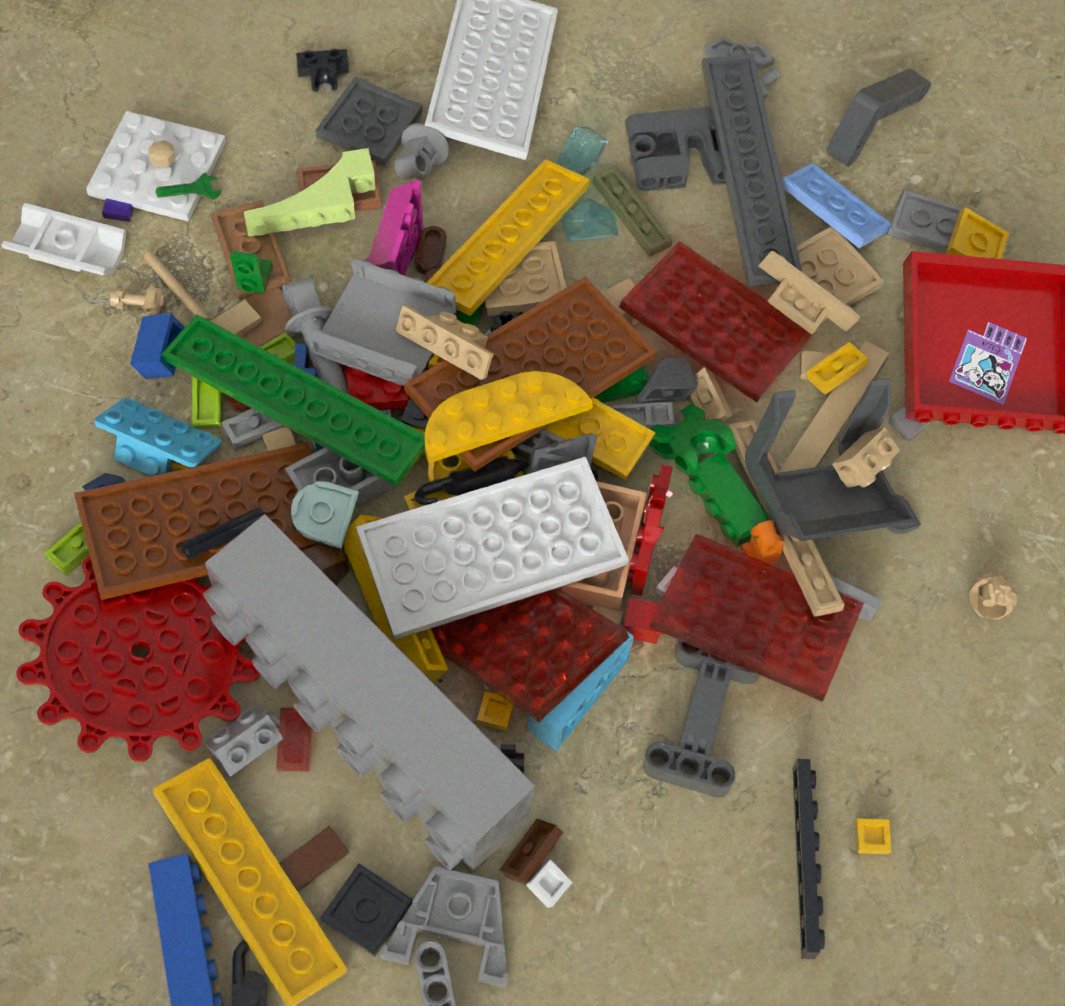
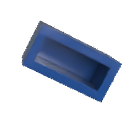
[130,313,185,379]

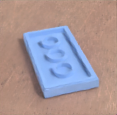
[782,163,891,249]

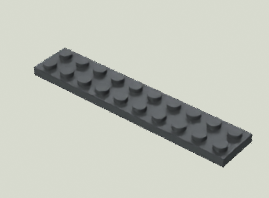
[701,54,802,287]

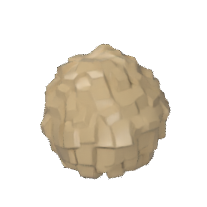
[968,572,1018,620]

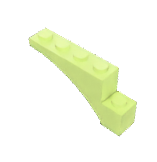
[244,148,375,237]

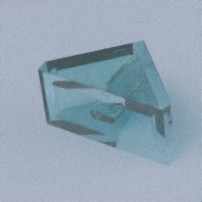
[561,198,619,242]

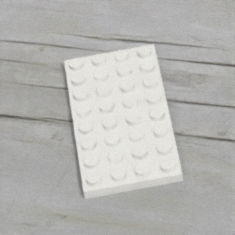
[425,0,558,160]
[356,457,629,640]

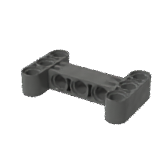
[643,630,765,797]

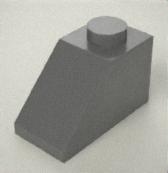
[636,356,698,403]

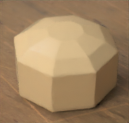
[148,140,176,168]

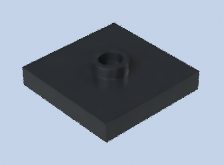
[320,863,413,957]

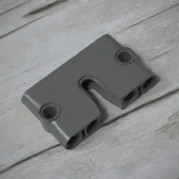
[625,107,726,191]

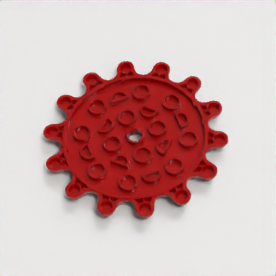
[16,557,260,763]

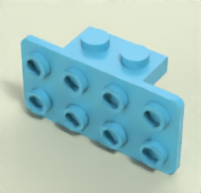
[94,398,222,476]

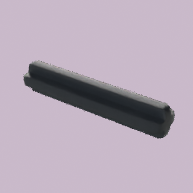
[181,508,265,559]

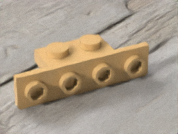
[759,251,860,335]
[396,305,494,380]

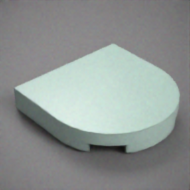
[291,481,359,550]

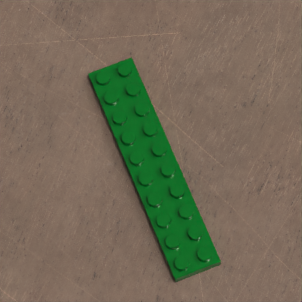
[162,315,425,487]

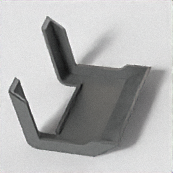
[745,378,917,541]

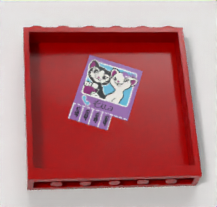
[903,251,1065,434]

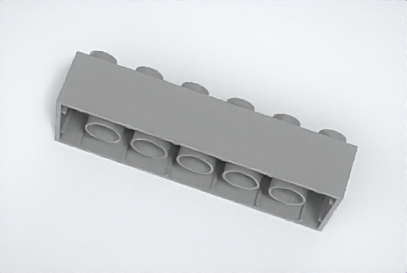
[203,514,535,874]

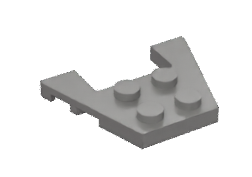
[380,866,508,988]

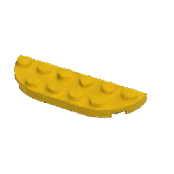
[424,371,593,463]

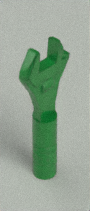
[156,172,222,200]

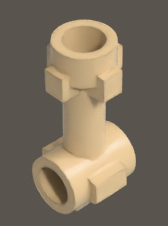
[110,287,165,315]

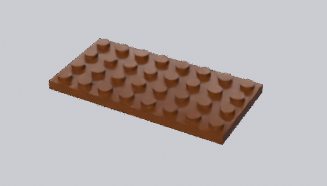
[404,276,657,472]
[74,443,320,600]

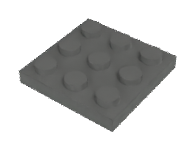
[316,77,423,166]

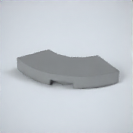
[703,36,774,69]

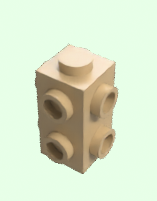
[832,427,900,488]

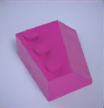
[365,180,424,276]

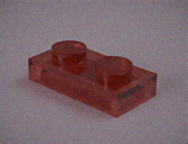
[276,707,312,772]

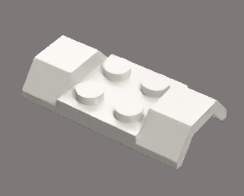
[2,203,126,276]

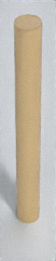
[144,251,211,321]

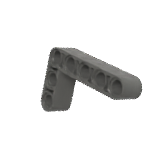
[827,69,931,167]

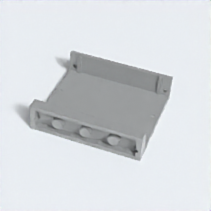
[307,258,457,386]

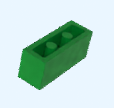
[688,453,770,548]

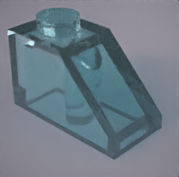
[556,126,609,176]

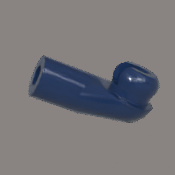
[82,473,126,491]

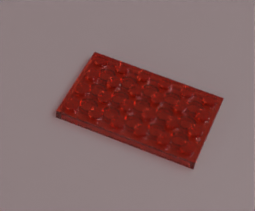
[619,241,814,403]
[649,533,864,702]
[431,588,629,723]

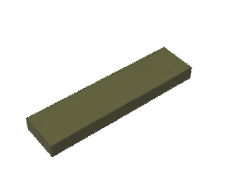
[593,167,672,257]

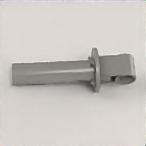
[395,121,449,180]
[282,278,348,394]

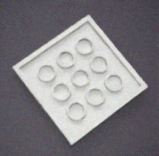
[86,111,226,222]

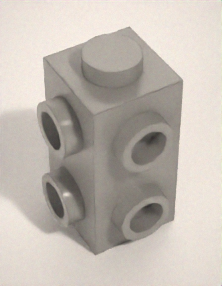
[205,706,283,777]

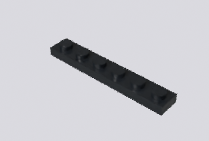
[792,759,825,959]

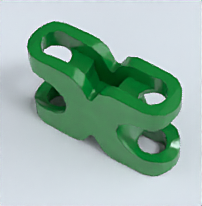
[648,404,737,476]

